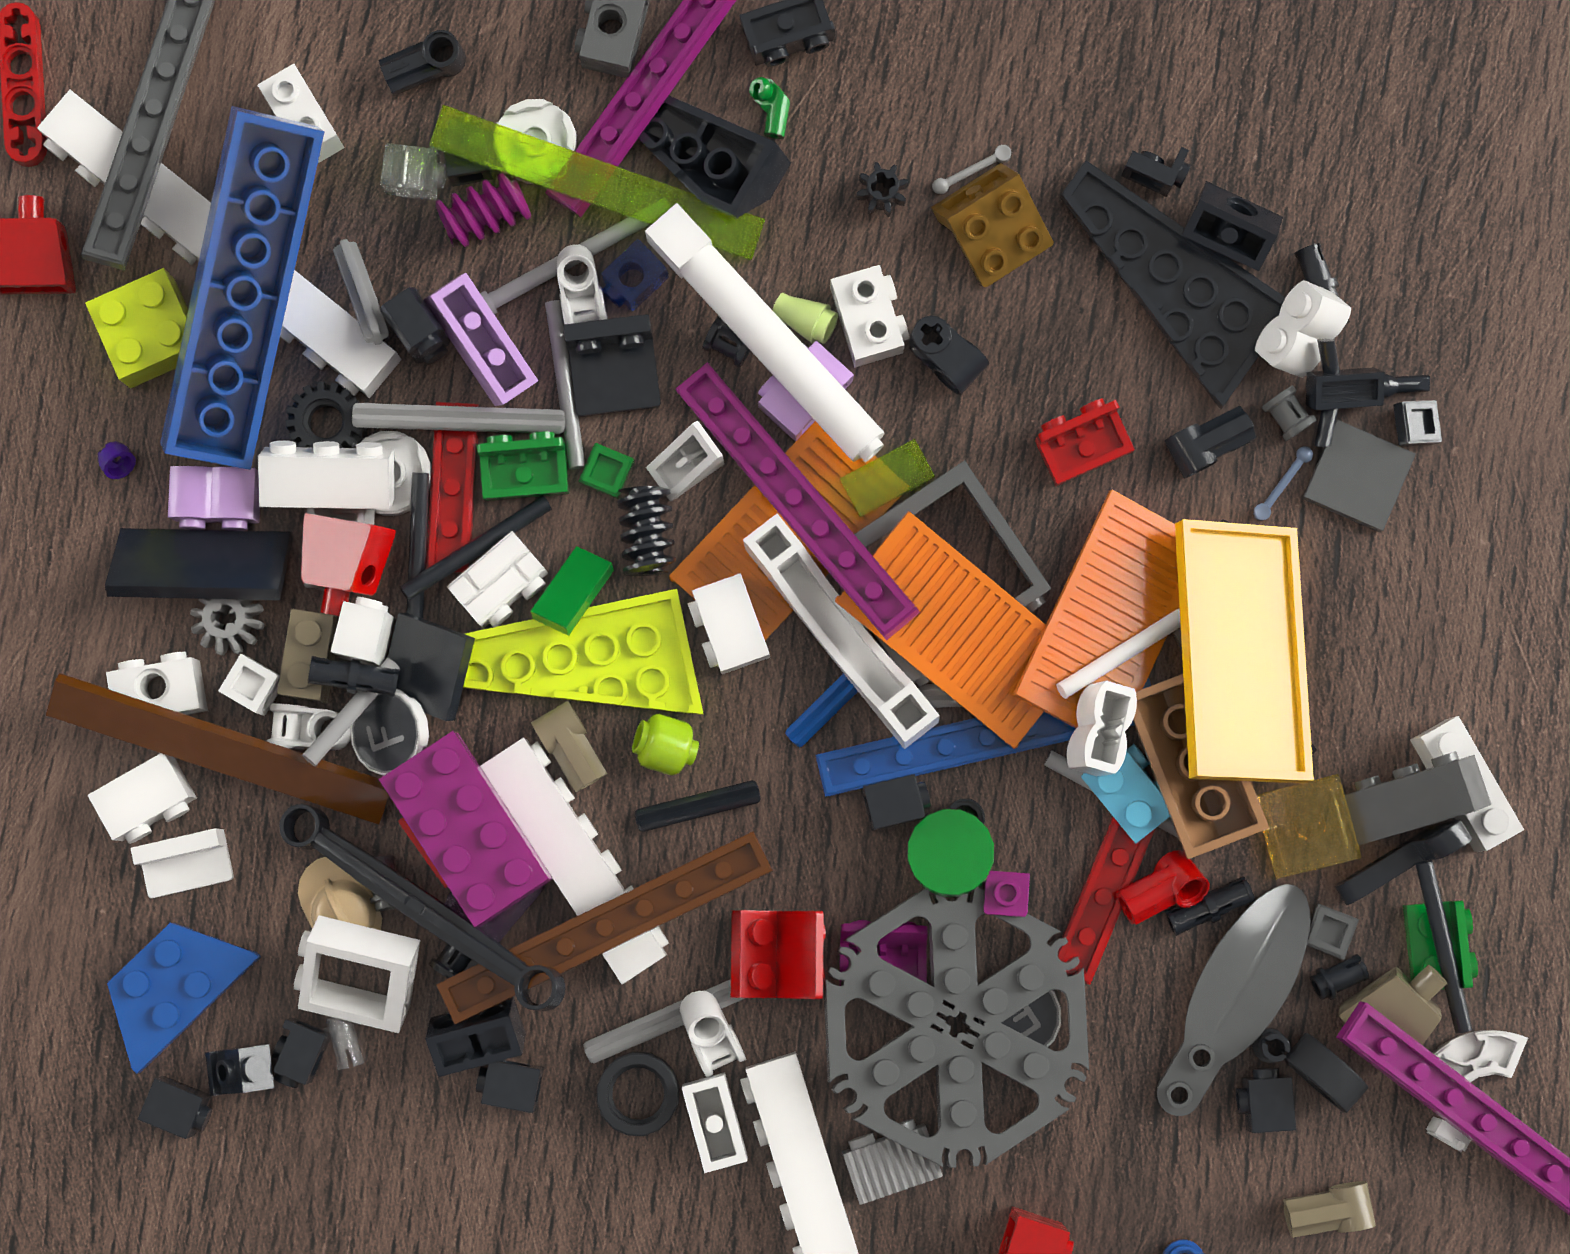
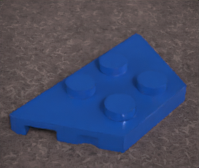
[107,923,261,1074]

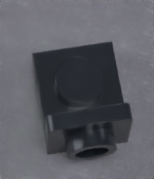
[1121,147,1191,197]

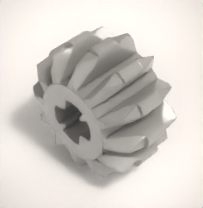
[190,599,265,655]

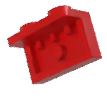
[1035,398,1135,486]

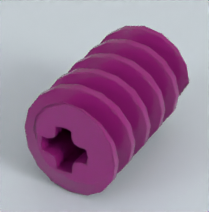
[435,172,531,247]

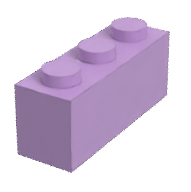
[424,273,538,406]

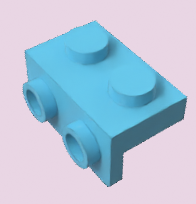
[1081,744,1170,844]

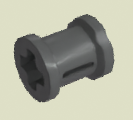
[1261,385,1317,442]

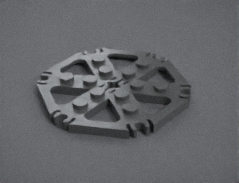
[824,887,1089,1168]

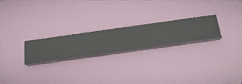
[81,0,215,271]

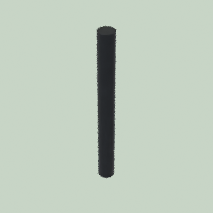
[406,472,429,618]
[399,496,552,601]
[1415,860,1472,1033]

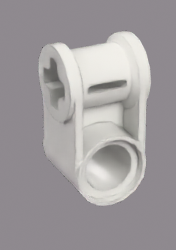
[557,245,608,324]
[267,703,351,750]
[680,991,746,1078]

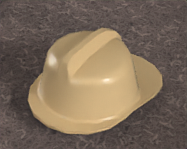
[298,857,382,930]

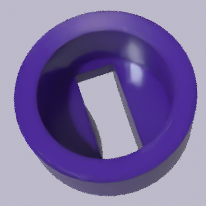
[97,441,136,479]

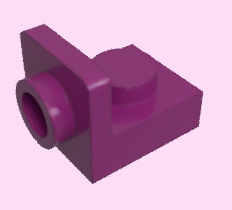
[982,871,1030,917]

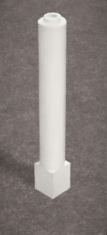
[645,203,885,462]

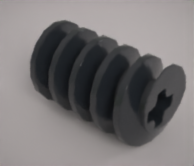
[617,486,676,576]

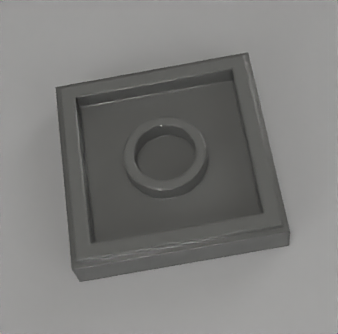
[1302,420,1416,533]

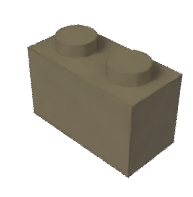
[277,609,339,704]

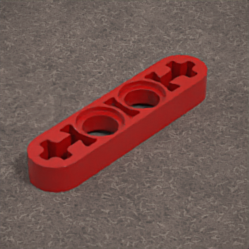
[0,2,47,167]

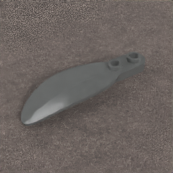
[1157,884,1310,1116]

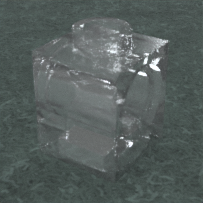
[380,143,447,201]

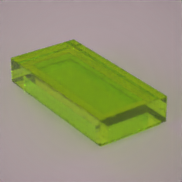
[840,439,935,517]

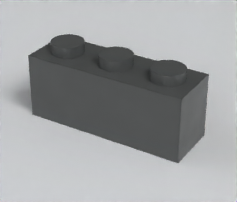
[1341,751,1491,846]

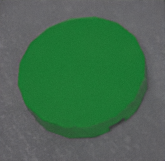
[908,809,994,897]

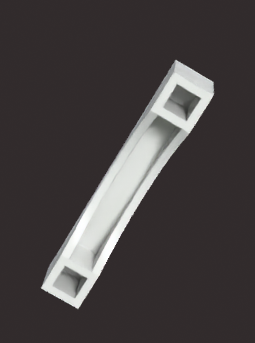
[743,514,940,749]

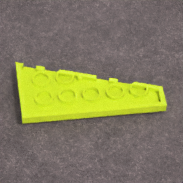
[463,589,704,715]

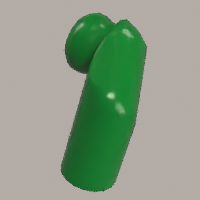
[749,77,790,139]

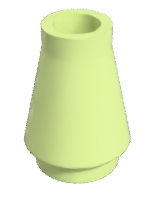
[772,293,838,344]

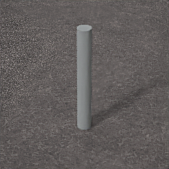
[302,658,400,766]

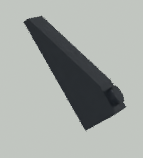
[638,95,791,219]

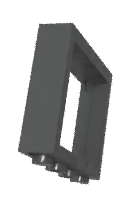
[831,460,1051,688]

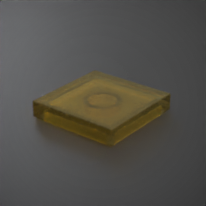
[1257,774,1362,879]

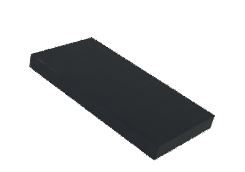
[105,528,292,600]

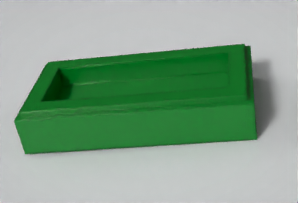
[530,546,614,636]

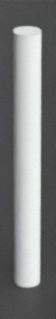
[1056,608,1181,699]

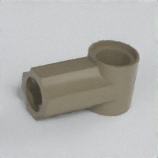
[531,700,608,793]
[1283,1181,1376,1238]

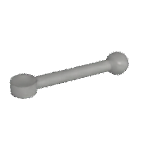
[932,145,1011,195]

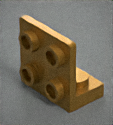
[931,163,1053,287]

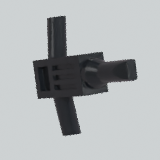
[1306,338,1430,447]

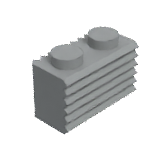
[842,1119,943,1205]

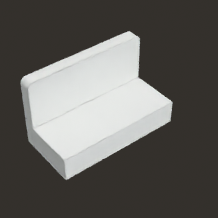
[131,828,234,898]

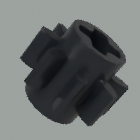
[856,162,908,217]

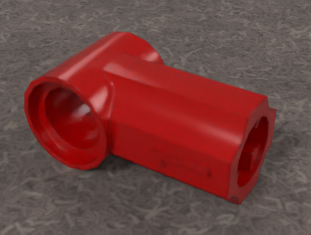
[1115,850,1210,925]

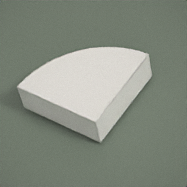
[1426,1117,1471,1152]

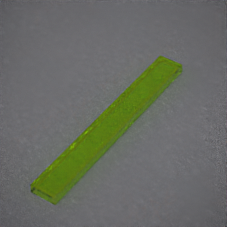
[429,105,765,260]

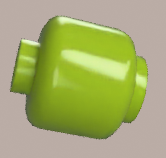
[632,714,699,776]

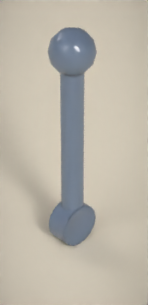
[1253,446,1313,521]

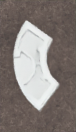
[1432,1030,1528,1082]

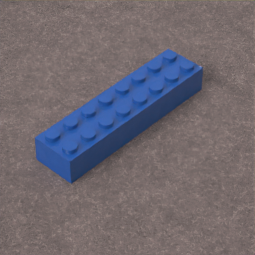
[160,106,325,470]

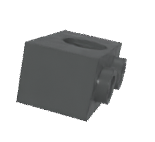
[574,0,650,78]

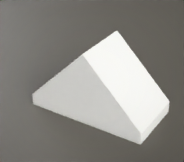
[646,421,724,502]

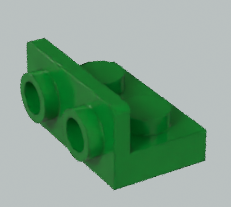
[1403,900,1478,989]

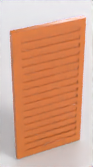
[669,421,909,641]
[1013,490,1180,728]
[835,511,1046,749]

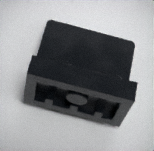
[563,314,661,417]

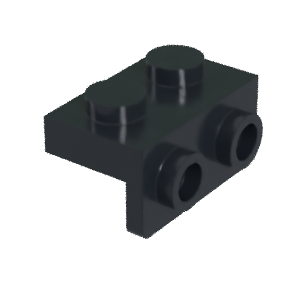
[739,0,835,67]

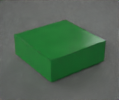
[579,442,635,499]

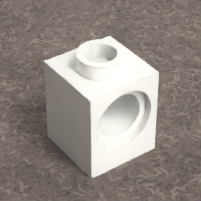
[218,654,280,716]

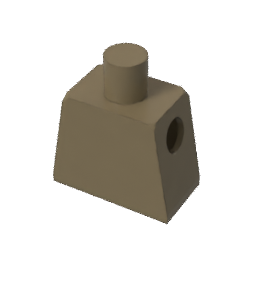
[1339,965,1447,1045]

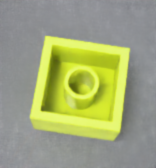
[85,268,188,389]

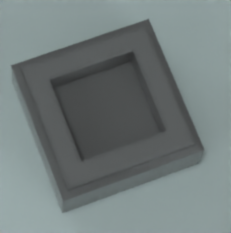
[1307,904,1359,960]

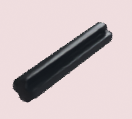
[635,780,761,832]

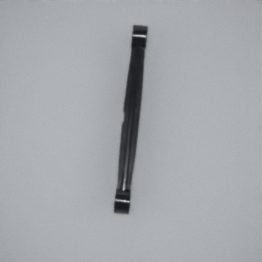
[279,804,566,1012]

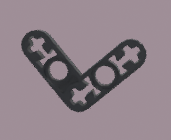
[1335,820,1473,906]

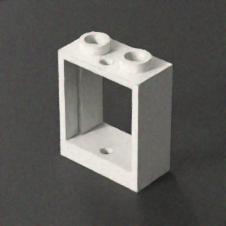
[294,915,420,1033]

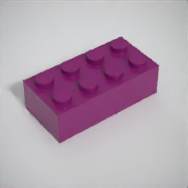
[379,731,553,927]

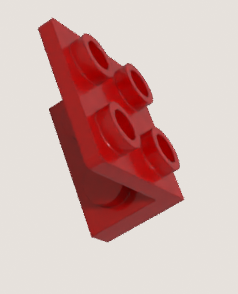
[730,910,826,999]

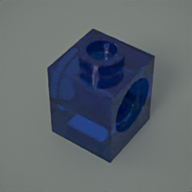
[601,239,669,312]

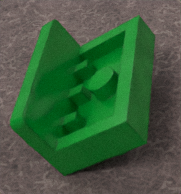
[477,431,569,501]

